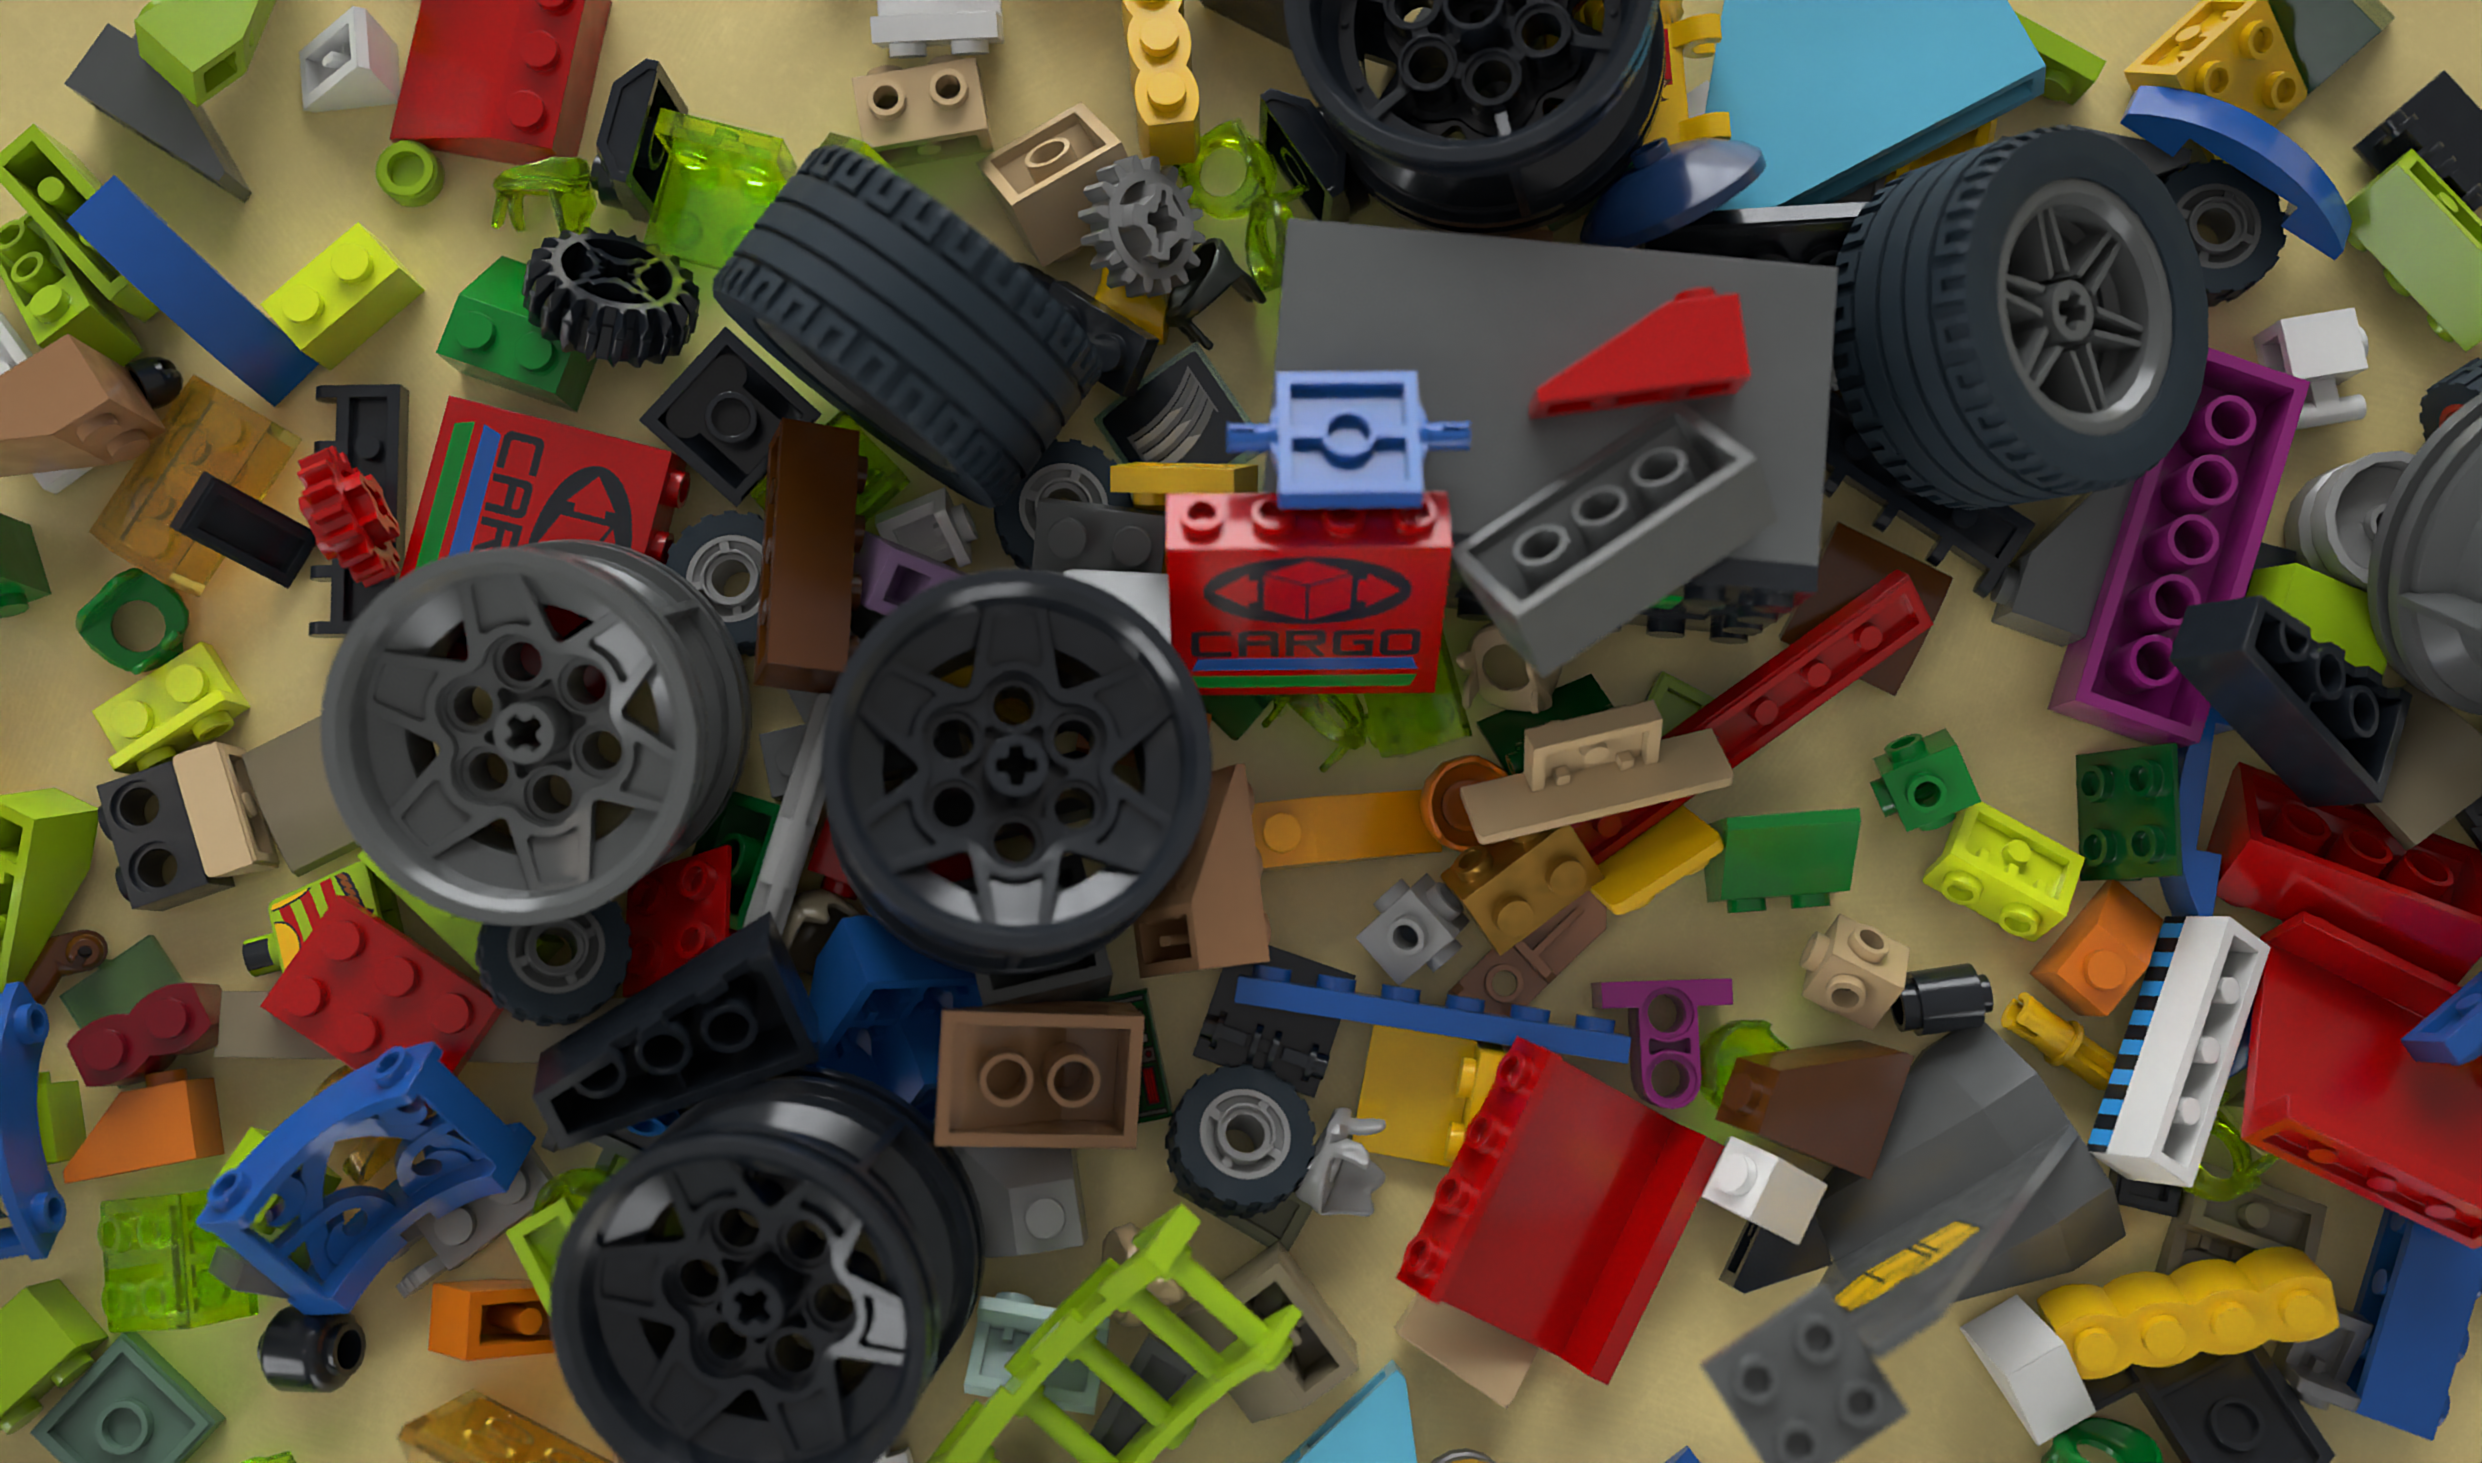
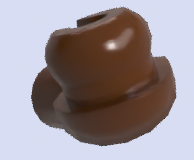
[23,929,108,1005]

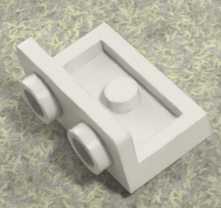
[870,0,1004,58]

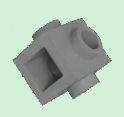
[1356,873,1470,986]

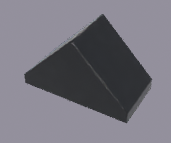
[1719,1213,1833,1294]

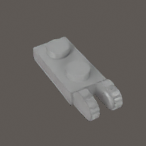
[389,1147,562,1298]

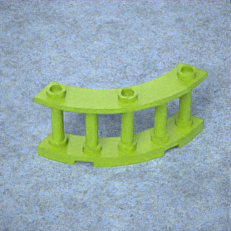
[926,1203,1303,1463]

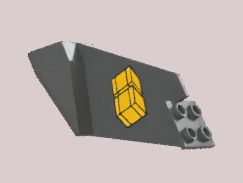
[1699,1022,2126,1463]

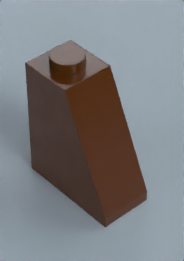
[1715,1040,1914,1180]

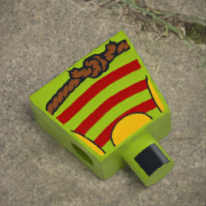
[242,861,404,977]

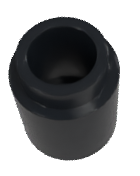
[1891,963,1993,1036]

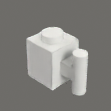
[2253,307,2369,430]

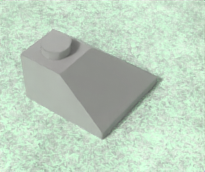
[951,1146,1088,1258]

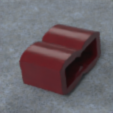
[66,982,222,1087]

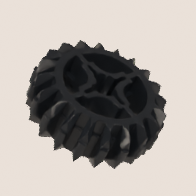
[522,227,700,368]

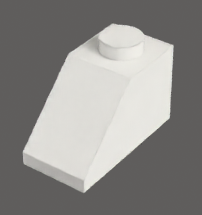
[1700,1136,1828,1245]

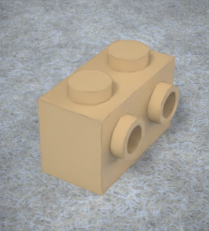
[852,55,994,169]

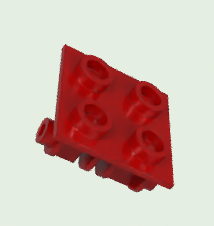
[622,845,737,998]

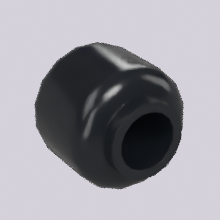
[257,1305,366,1393]

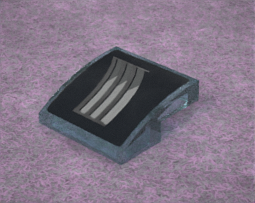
[1094,341,1263,464]

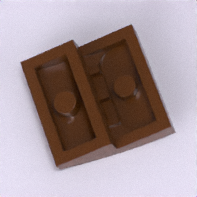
[1779,521,1953,696]

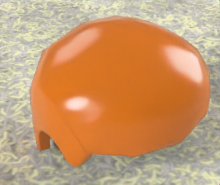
[1419,755,1508,853]

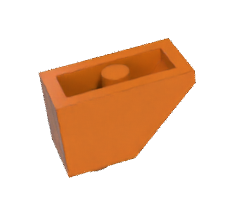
[2029,880,2163,1017]
[63,1068,225,1184]
[428,1279,556,1361]

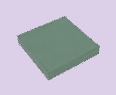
[30,1329,226,1463]

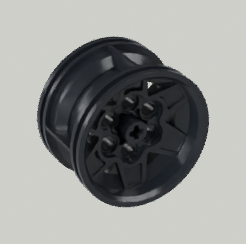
[1284,0,1666,237]
[822,569,1212,976]
[550,1066,986,1463]

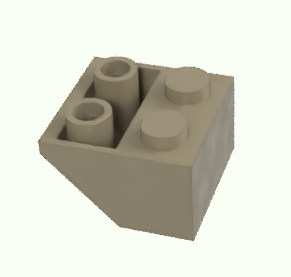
[1176,1240,1359,1423]

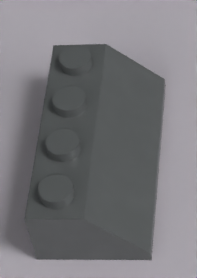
[1451,400,1778,678]

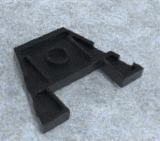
[2082,1345,2336,1463]

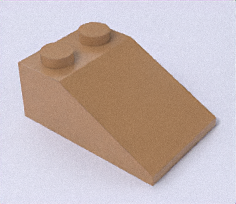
[0,334,167,477]
[934,1001,1144,1149]

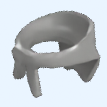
[1295,1107,1386,1217]

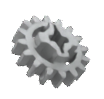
[1078,155,1205,298]

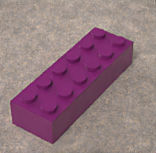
[2047,348,2310,749]

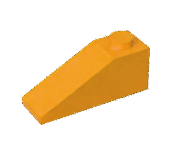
[1252,789,1442,872]

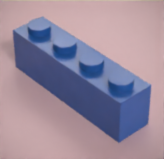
[2331,1208,2482,1441]

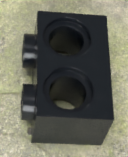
[96,761,236,911]

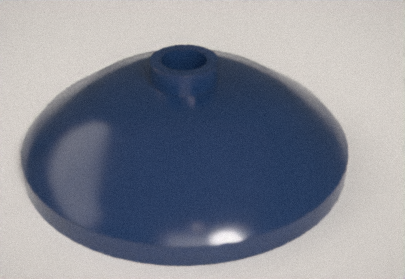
[1580,137,1766,249]

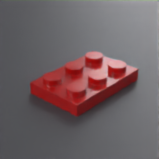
[260,895,504,1115]

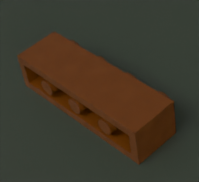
[753,418,868,695]

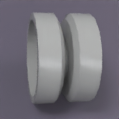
[2284,451,2415,592]

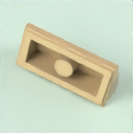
[172,741,280,878]
[1394,1293,1539,1409]

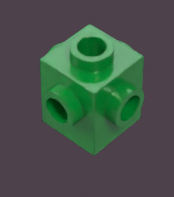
[1870,728,1982,832]

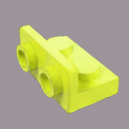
[91,641,250,774]
[1922,802,2085,942]

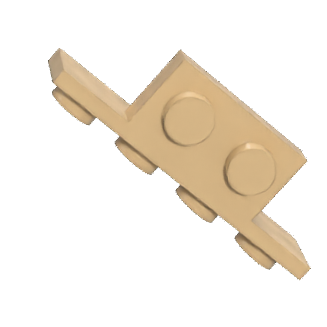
[1460,700,1734,845]

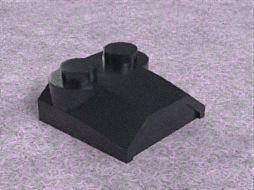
[590,58,689,225]
[1259,88,1370,224]
[639,326,822,507]

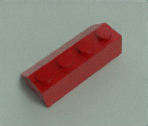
[2206,761,2482,985]

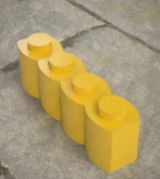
[1121,0,1200,166]
[2036,1247,2340,1379]

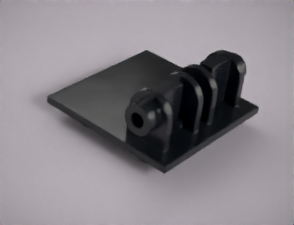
[2353,70,2482,212]
[1193,945,1356,1098]

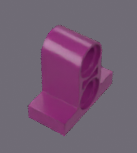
[1591,978,1733,1109]

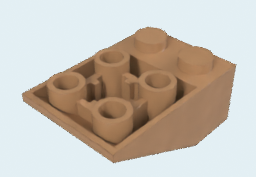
[1133,763,1271,978]

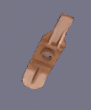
[1444,890,1607,1016]

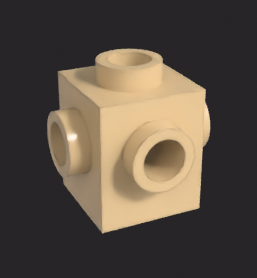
[1799,913,1910,1030]

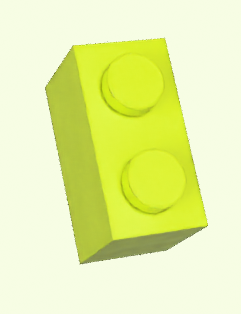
[260,222,425,371]

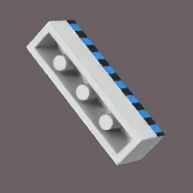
[2087,916,2271,1188]

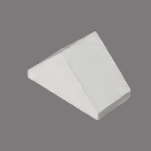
[299,6,401,112]
[1960,1294,2096,1446]

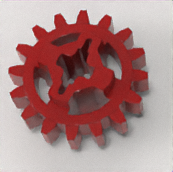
[297,446,401,588]

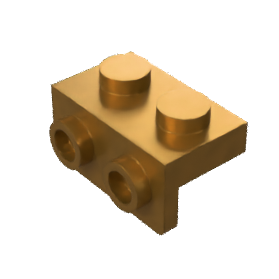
[1440,824,1605,956]

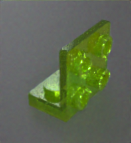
[643,108,797,270]
[97,1188,259,1333]

